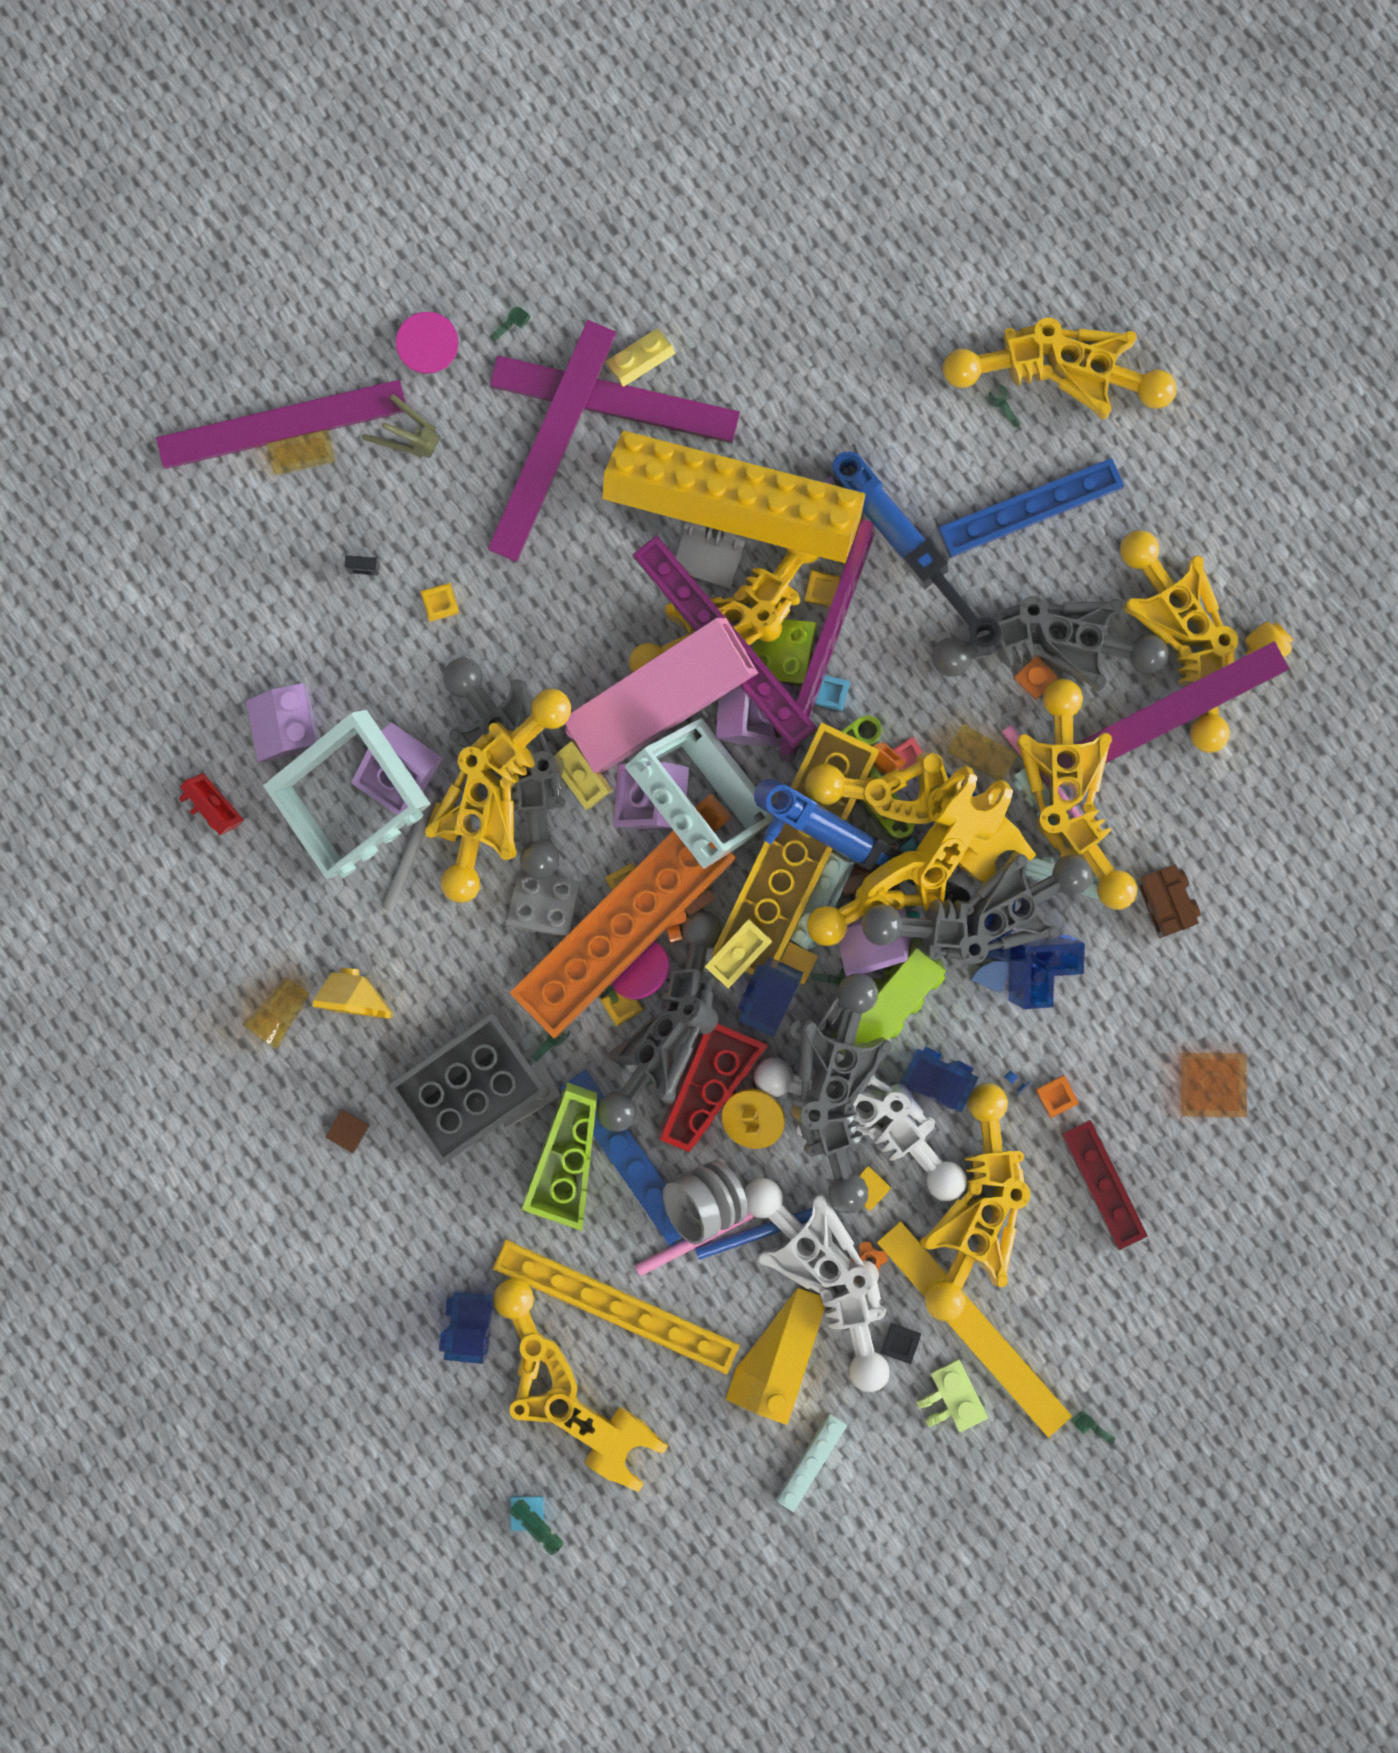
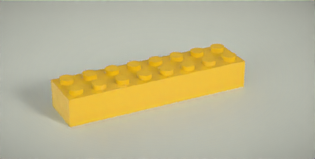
[602,430,865,563]
[711,722,880,983]

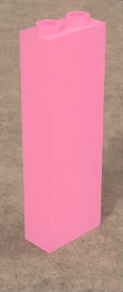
[565,618,758,773]

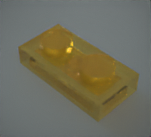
[267,430,336,476]
[947,724,1018,781]

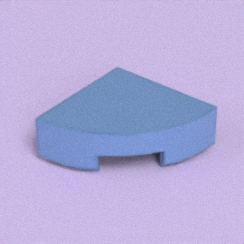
[970,961,1013,993]

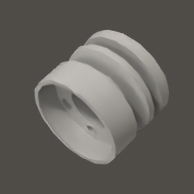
[663,1160,748,1245]

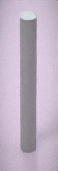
[382,790,440,912]

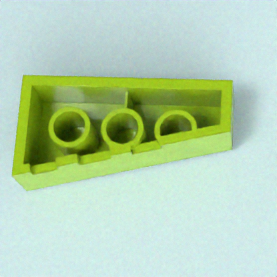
[832,937,946,1054]
[522,1082,597,1231]

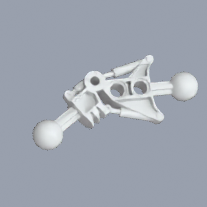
[754,1052,967,1202]
[744,1178,889,1392]

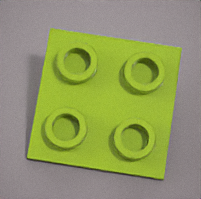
[753,619,817,687]

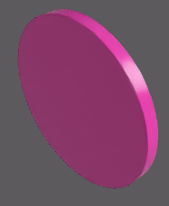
[396,312,459,374]
[611,942,670,1000]

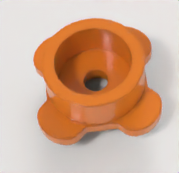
[851,1241,888,1273]

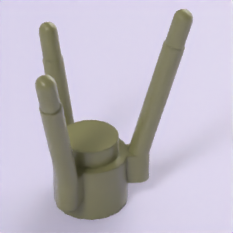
[362,394,441,458]

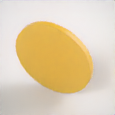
[722,1089,785,1149]

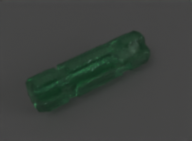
[509,1499,563,1555]

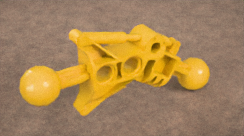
[942,317,1177,420]
[1120,530,1238,753]
[629,548,820,673]
[1016,679,1137,910]
[425,688,571,903]
[920,1082,1030,1322]

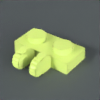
[916,1359,988,1432]

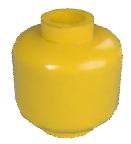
[1245,621,1293,658]

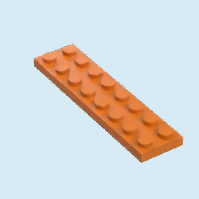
[510,830,737,1039]

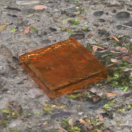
[1181,1052,1247,1117]

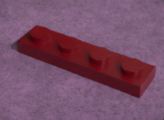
[1061,1120,1148,1250]

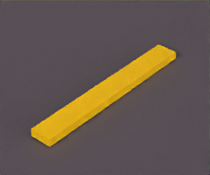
[876,1221,1072,1438]
[493,1239,740,1375]

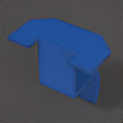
[1004,1070,1031,1098]

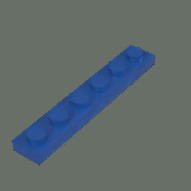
[938,458,1124,558]
[560,1069,682,1246]

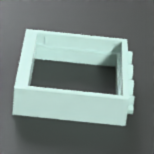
[263,710,430,880]
[624,718,774,869]

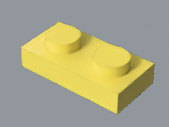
[605,328,675,387]
[556,740,613,810]
[705,919,773,989]

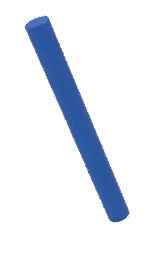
[695,1207,813,1260]

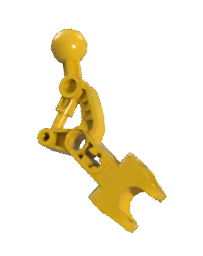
[805,751,1036,883]
[807,765,1013,946]
[493,1278,668,1492]

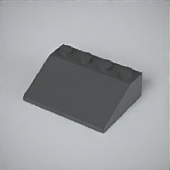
[386,1012,548,1166]

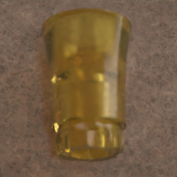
[241,977,310,1050]

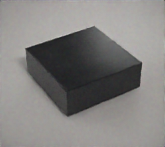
[344,555,380,576]
[880,1322,921,1364]

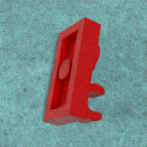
[179,773,244,835]

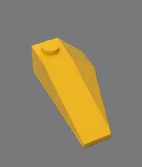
[312,967,394,1019]
[725,1287,825,1425]

